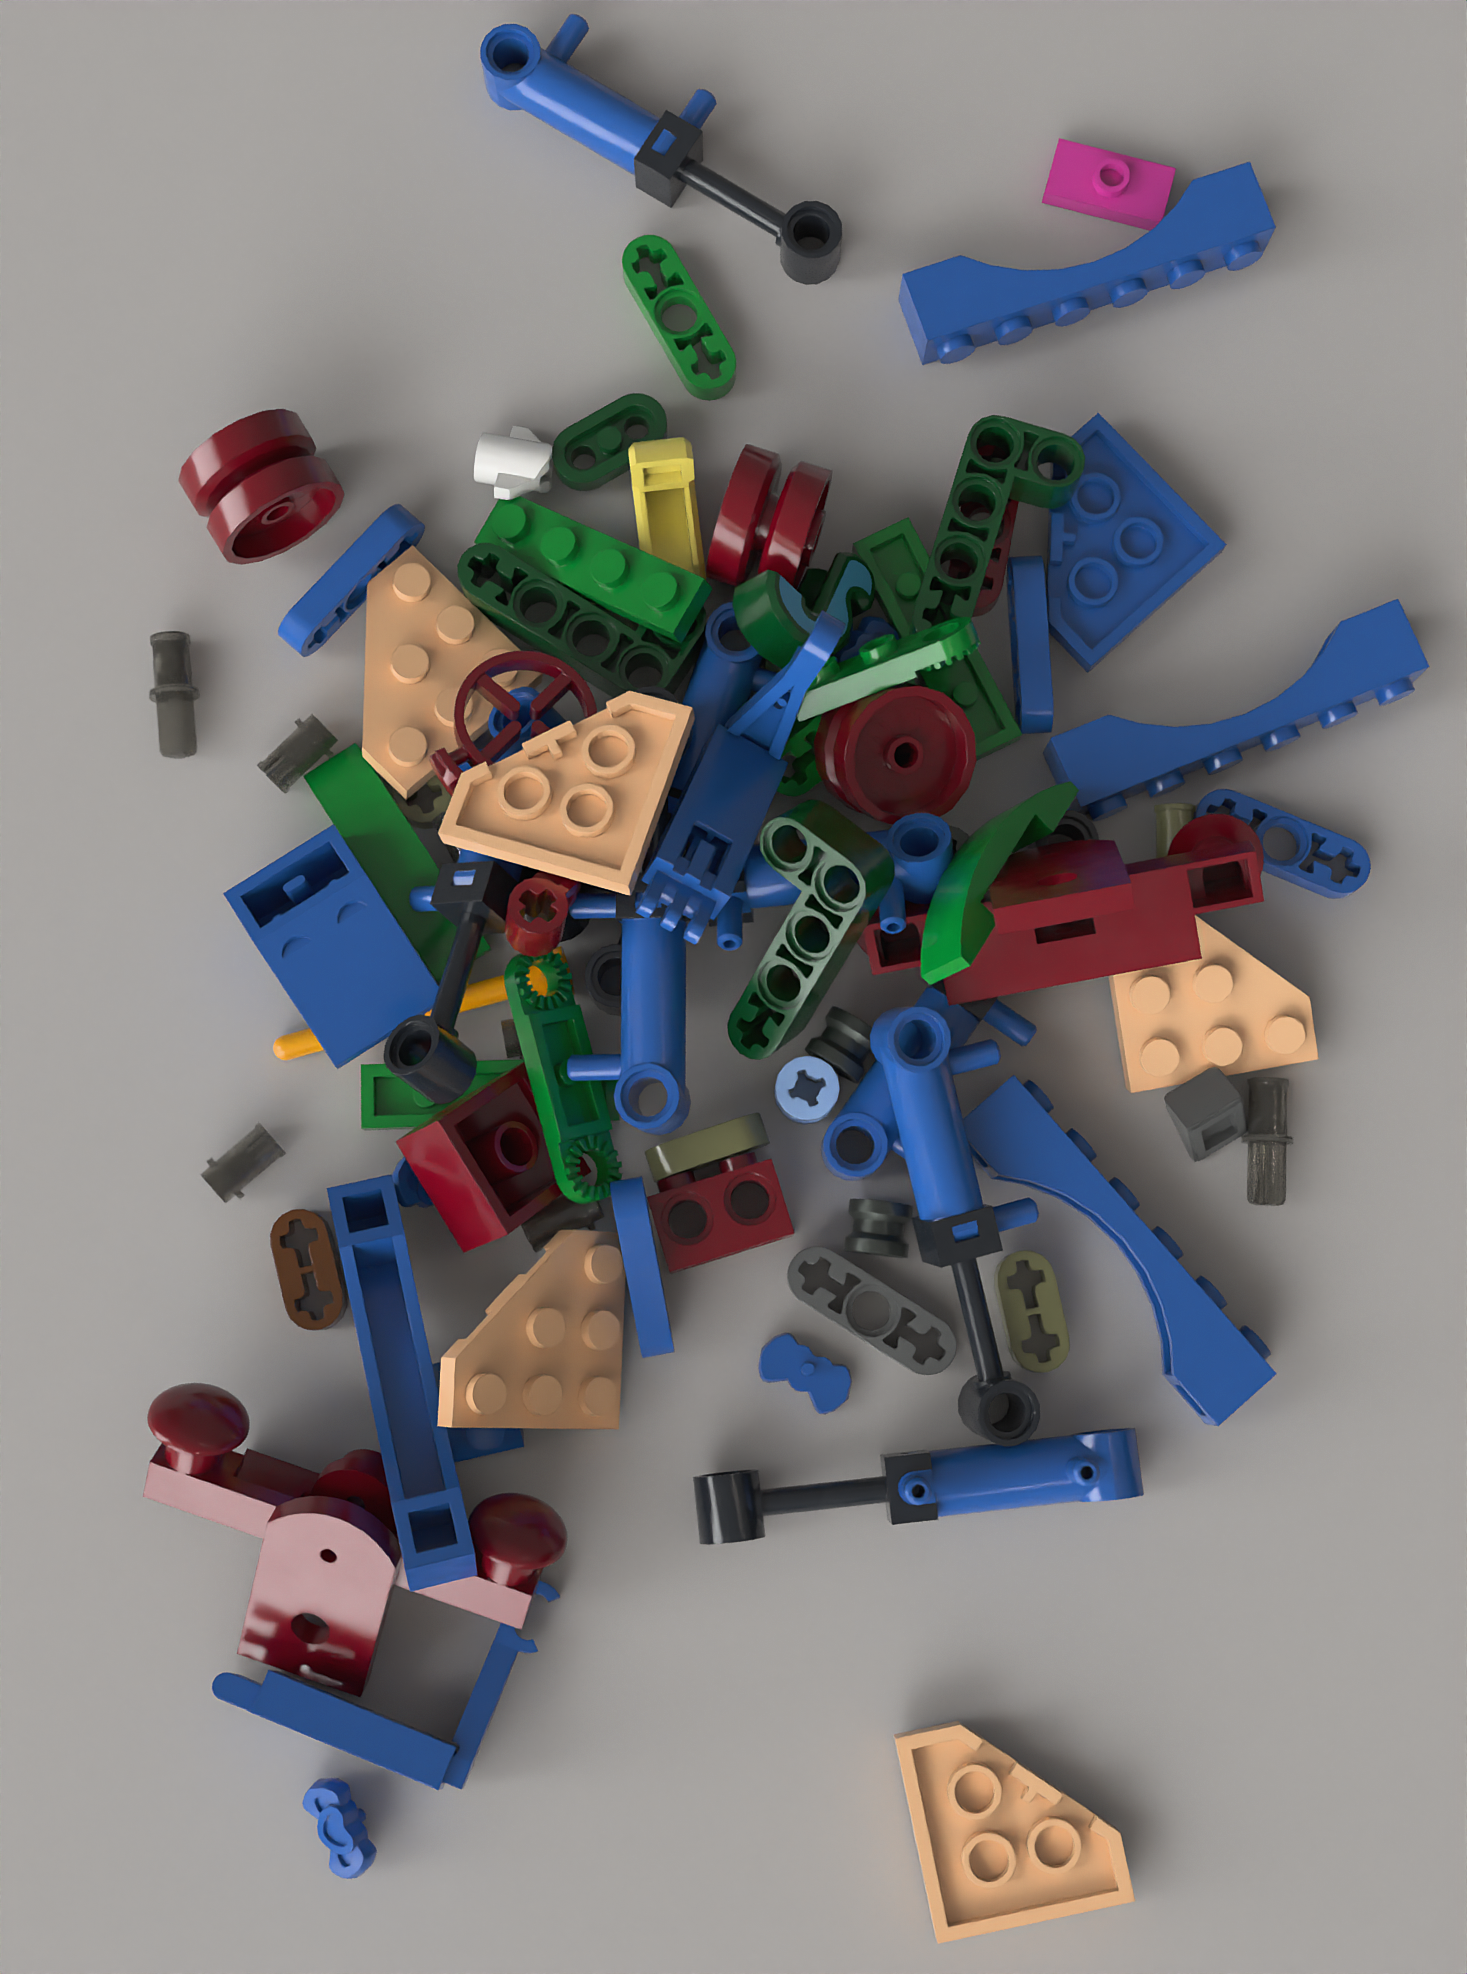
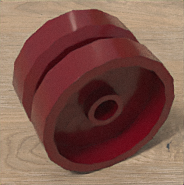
[178,409,345,565]
[706,444,833,590]
[814,682,977,825]

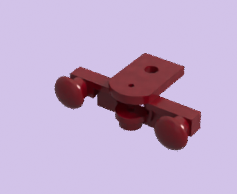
[857,814,1264,1006]
[143,1383,568,1698]

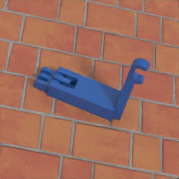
[636,610,846,945]
[212,1581,560,1790]

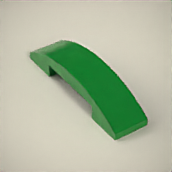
[303,742,492,984]
[921,781,1079,985]

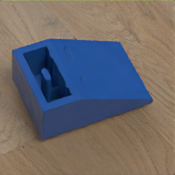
[223,824,439,1069]

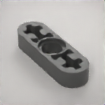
[787,1246,957,1375]

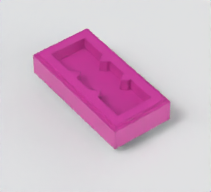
[1042,138,1176,231]

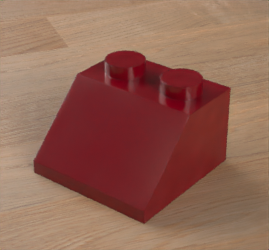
[395,1062,592,1253]

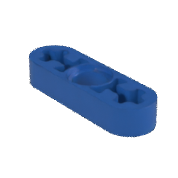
[278,504,425,657]
[1006,555,1054,734]
[1194,789,1371,899]
[610,1176,675,1358]

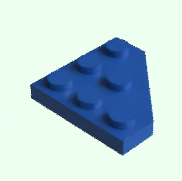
[1046,413,1227,673]

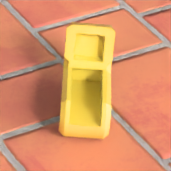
[628,437,706,580]

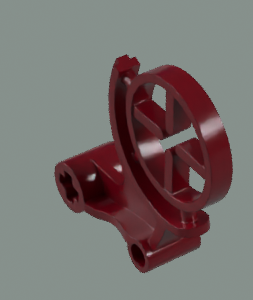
[429,651,597,957]

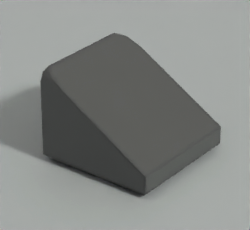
[1164,1067,1248,1162]

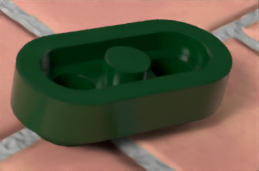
[552,393,668,491]

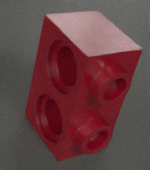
[647,1152,795,1274]

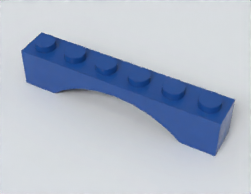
[898,162,1276,365]
[1043,599,1430,822]
[963,1075,1277,1426]
[327,1174,478,1592]

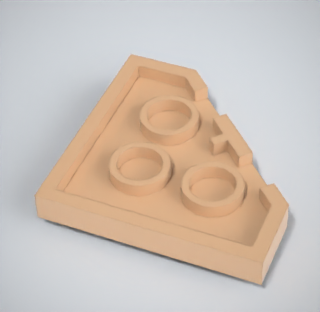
[362,545,543,800]
[438,691,695,896]
[1109,915,1319,1093]
[437,1229,626,1429]
[894,1721,1135,1944]

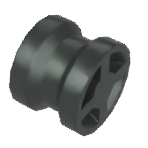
[805,1006,873,1084]
[844,1198,913,1258]

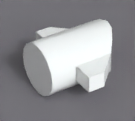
[474,426,552,500]

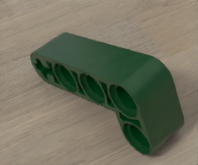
[909,415,1085,661]
[457,543,706,698]
[727,800,895,1060]

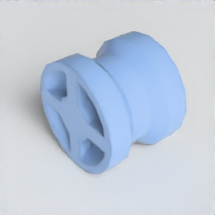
[774,1056,840,1125]

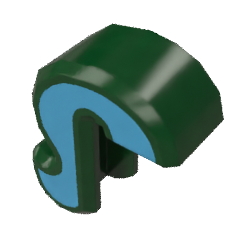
[732,552,876,669]

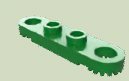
[737,617,981,722]
[504,951,623,1204]

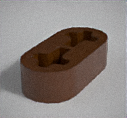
[270,1209,348,1331]

